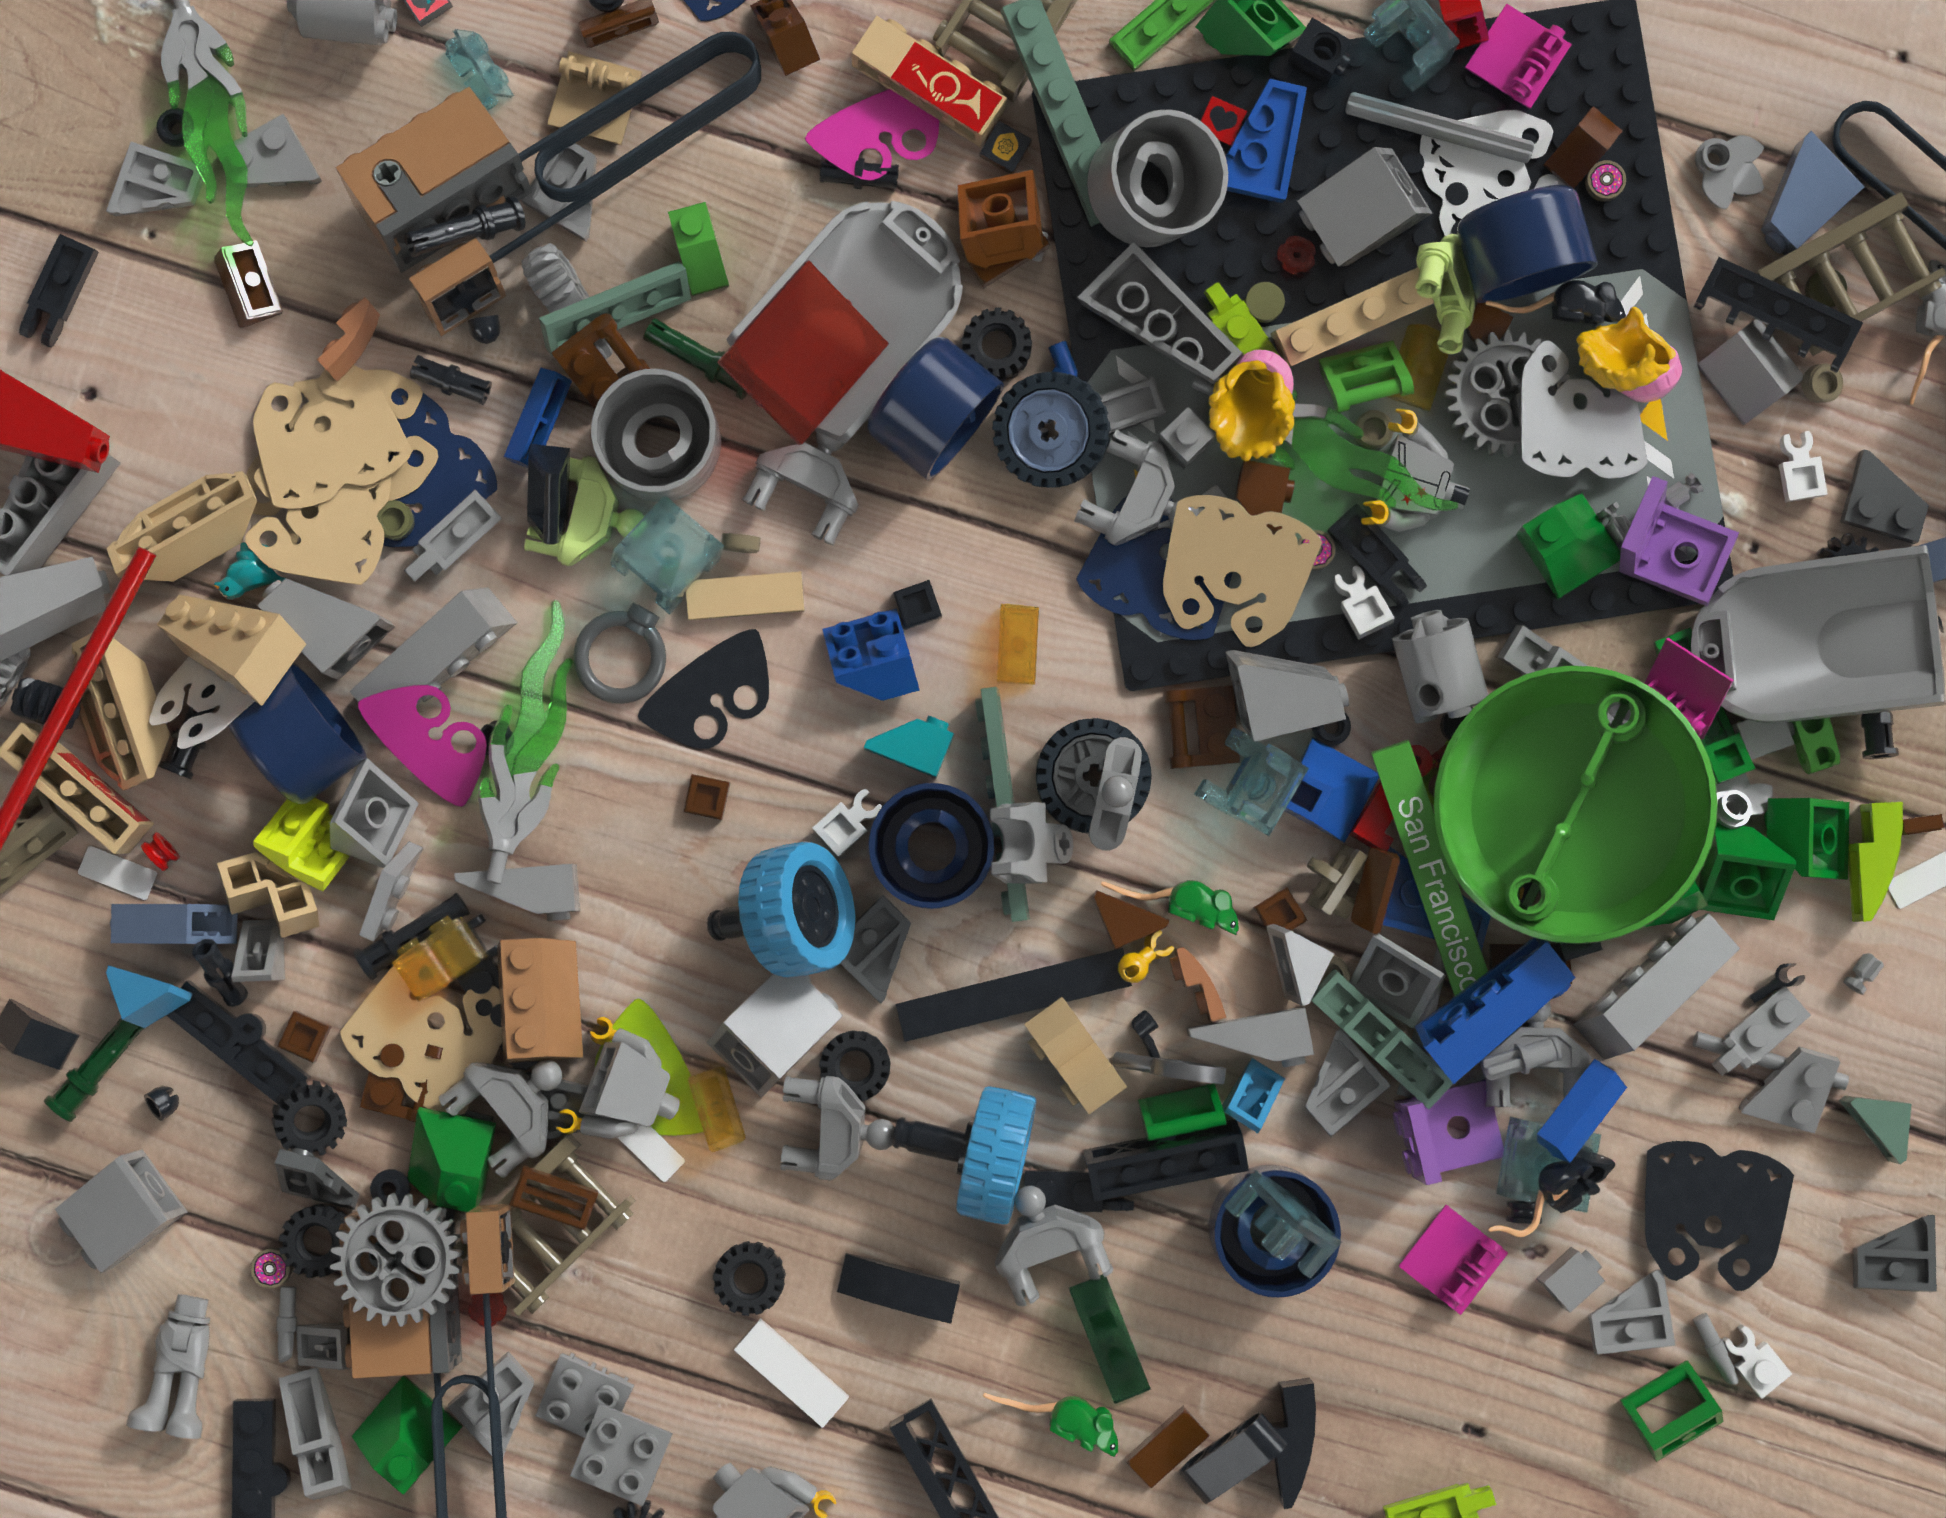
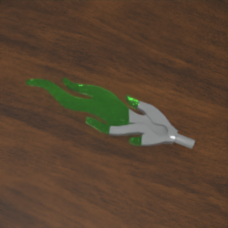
[161,0,254,247]
[1192,375,1458,511]
[478,600,573,884]

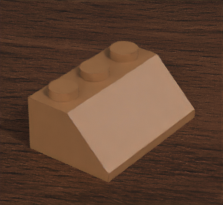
[497,938,583,1063]

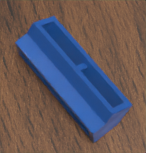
[504,367,572,468]
[1537,1059,1627,1163]

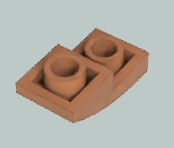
[317,297,380,382]
[1169,947,1227,1022]

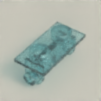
[445,29,514,110]

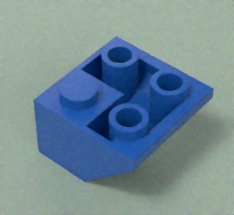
[822,608,920,701]
[1275,737,1379,843]

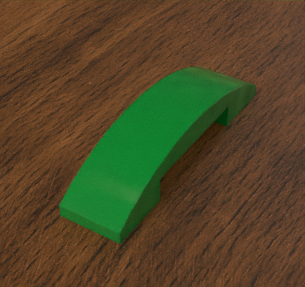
[1654,627,1756,784]

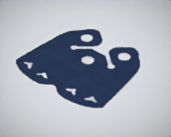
[383,388,497,548]
[1076,496,1233,640]

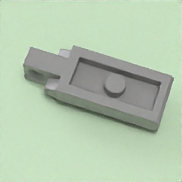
[404,489,502,582]
[1712,986,1811,1076]

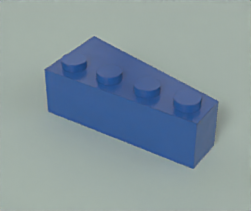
[1415,938,1576,1084]

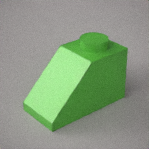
[668,202,729,296]

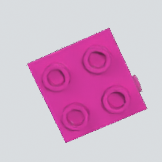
[1465,3,1572,109]
[1644,638,1734,739]
[1399,1204,1508,1315]

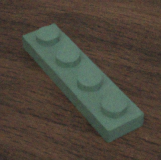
[539,261,691,356]

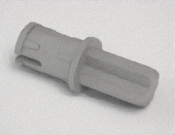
[1481,1036,1562,1080]

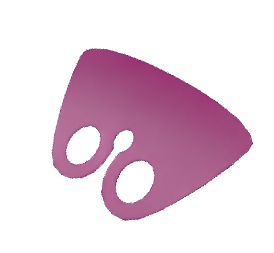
[805,89,940,181]
[358,685,487,807]

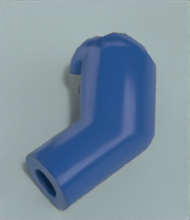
[1048,340,1078,377]

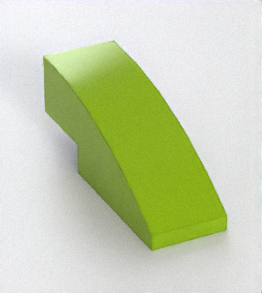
[1848,802,1903,922]

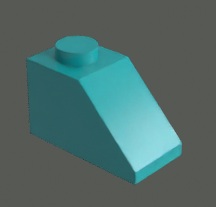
[864,715,954,778]

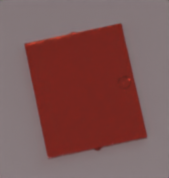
[717,260,889,445]

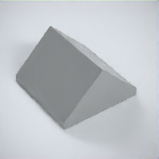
[1698,319,1803,425]
[330,758,419,868]
[1349,933,1445,1028]

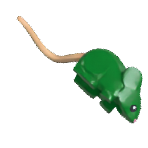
[1101,880,1239,935]
[983,1393,1118,1457]

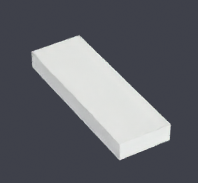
[734,1318,849,1428]

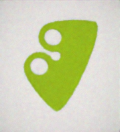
[595,998,707,1136]

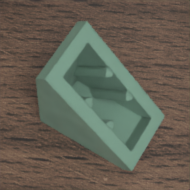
[1839,1096,1912,1165]

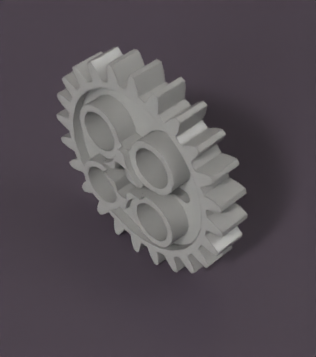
[1443,330,1570,458]
[330,1193,464,1327]

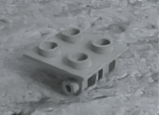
[536,1353,634,1438]
[570,1403,673,1506]

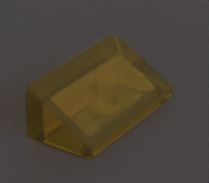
[1387,324,1449,411]
[997,603,1039,685]
[688,1066,746,1152]

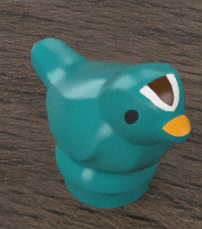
[214,542,286,600]

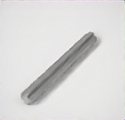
[1346,92,1534,163]

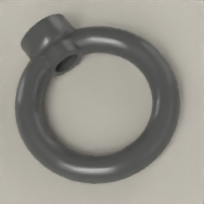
[573,602,666,704]

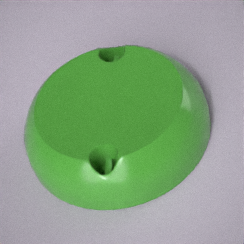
[1434,666,1718,944]

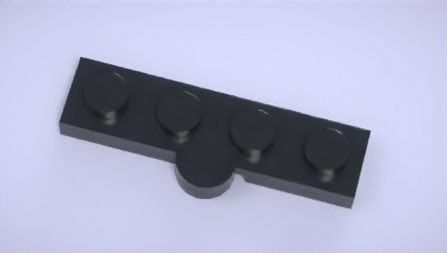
[166,980,311,1104]
[232,1398,291,1518]

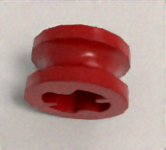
[141,832,180,871]

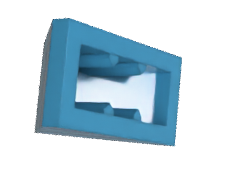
[106,965,193,1028]
[1222,1058,1285,1133]

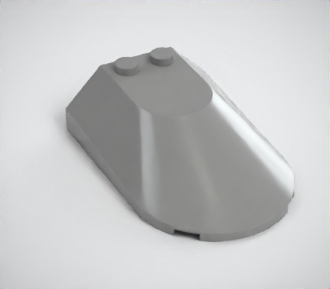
[726,201,963,444]
[1691,545,1946,723]

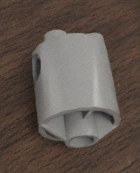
[287,0,397,45]
[1392,610,1488,723]

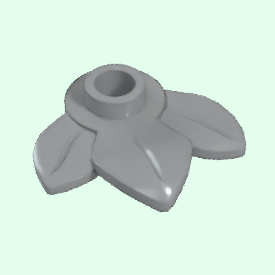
[1695,135,1764,210]
[1716,773,1773,829]

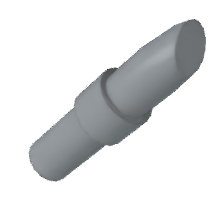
[276,1286,297,1363]
[1693,1313,1739,1385]

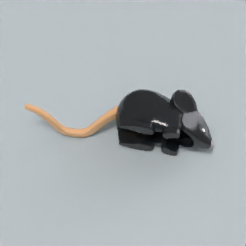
[1486,280,1626,326]
[1488,1148,1616,1237]

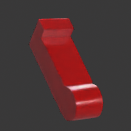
[1349,745,1433,851]

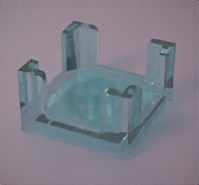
[1363,0,1460,93]
[611,497,724,615]
[1194,727,1309,836]
[1496,1116,1601,1213]
[1225,1169,1342,1278]

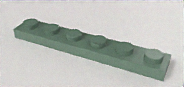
[1000,0,1101,227]
[975,687,1030,922]

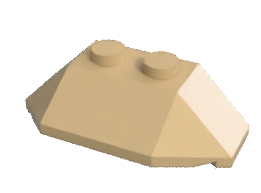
[106,471,257,582]
[72,632,170,790]

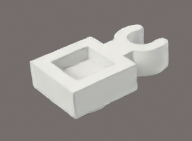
[1779,431,1828,503]
[1334,565,1395,639]
[812,789,882,857]
[1722,1324,1792,1399]

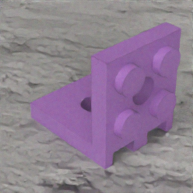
[1619,476,1739,606]
[1393,1079,1506,1185]

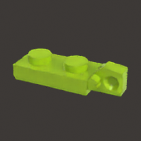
[1204,282,1280,356]
[1383,1483,1497,1518]

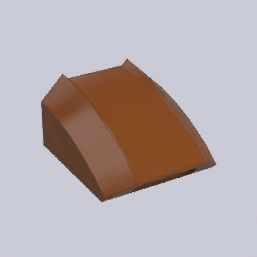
[958,170,1043,269]

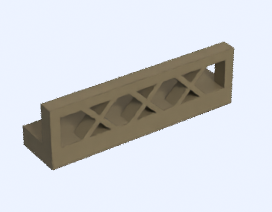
[0,789,78,895]

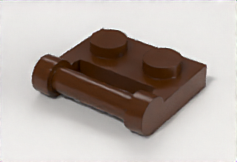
[551,313,651,409]
[1163,685,1240,769]
[360,1044,443,1122]

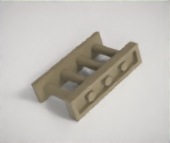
[933,0,1078,103]
[1757,191,1946,356]
[453,1134,636,1316]

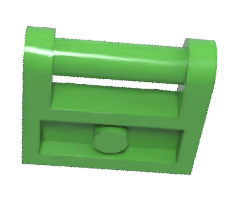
[1318,340,1414,413]

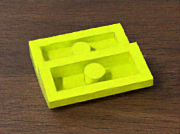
[253,798,350,891]

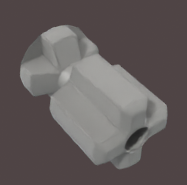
[1665,473,1703,508]
[1597,501,1631,543]
[1843,953,1884,995]

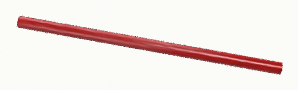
[0,546,157,851]

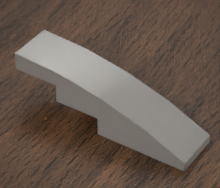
[1497,624,1631,721]

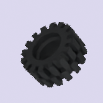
[962,308,1032,382]
[819,1030,891,1101]
[272,1080,347,1156]
[279,1204,347,1278]
[713,1241,786,1316]

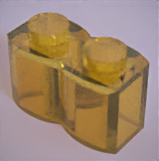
[392,916,488,1002]

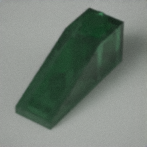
[1069,1274,1151,1404]

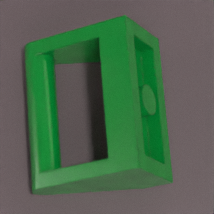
[1138,1083,1227,1141]
[1620,1360,1724,1462]

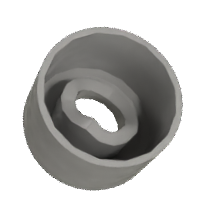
[1087,110,1228,247]
[591,369,721,502]

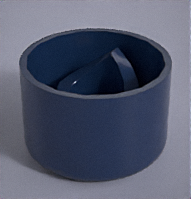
[1457,185,1598,303]
[868,337,1004,481]
[228,662,367,804]
[869,783,994,909]
[1209,1165,1341,1297]

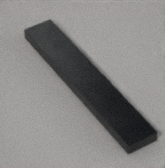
[896,948,1132,1042]

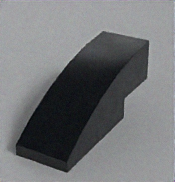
[837,1253,960,1324]
[1271,1377,1316,1509]

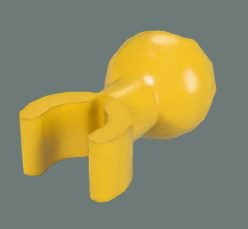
[1118,930,1174,983]

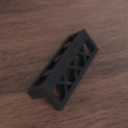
[1083,1119,1249,1202]
[890,1398,999,1518]

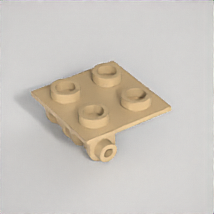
[547,51,642,145]

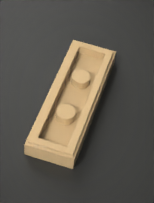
[685,571,805,621]

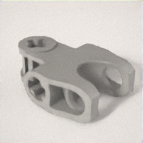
[990,802,1073,884]

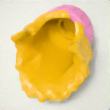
[1576,306,1682,403]
[1208,350,1295,461]

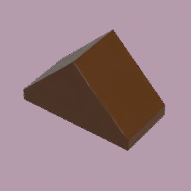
[1543,106,1622,189]
[1093,890,1170,949]

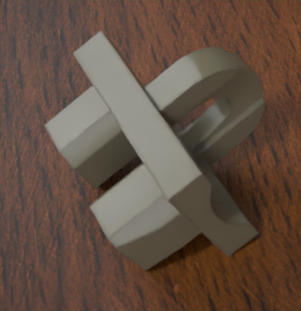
[1306,844,1368,919]

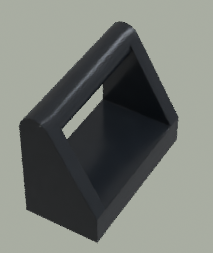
[527,444,570,545]

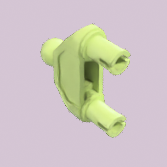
[1415,234,1475,354]
[524,456,647,566]

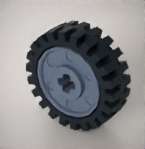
[992,372,1111,488]

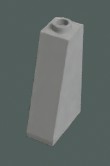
[0,557,110,661]

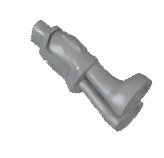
[126,1294,210,1439]

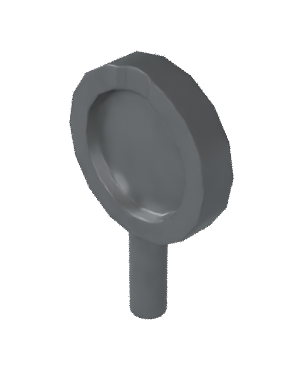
[1113,1052,1226,1084]

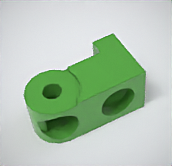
[1792,718,1840,775]

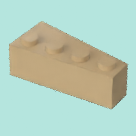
[157,595,306,706]

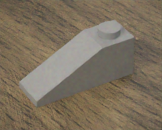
[454,864,580,921]
[1187,1007,1314,1067]

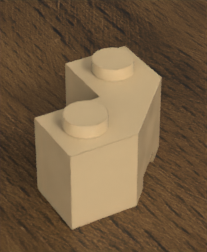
[217,852,319,938]
[1024,997,1127,1114]

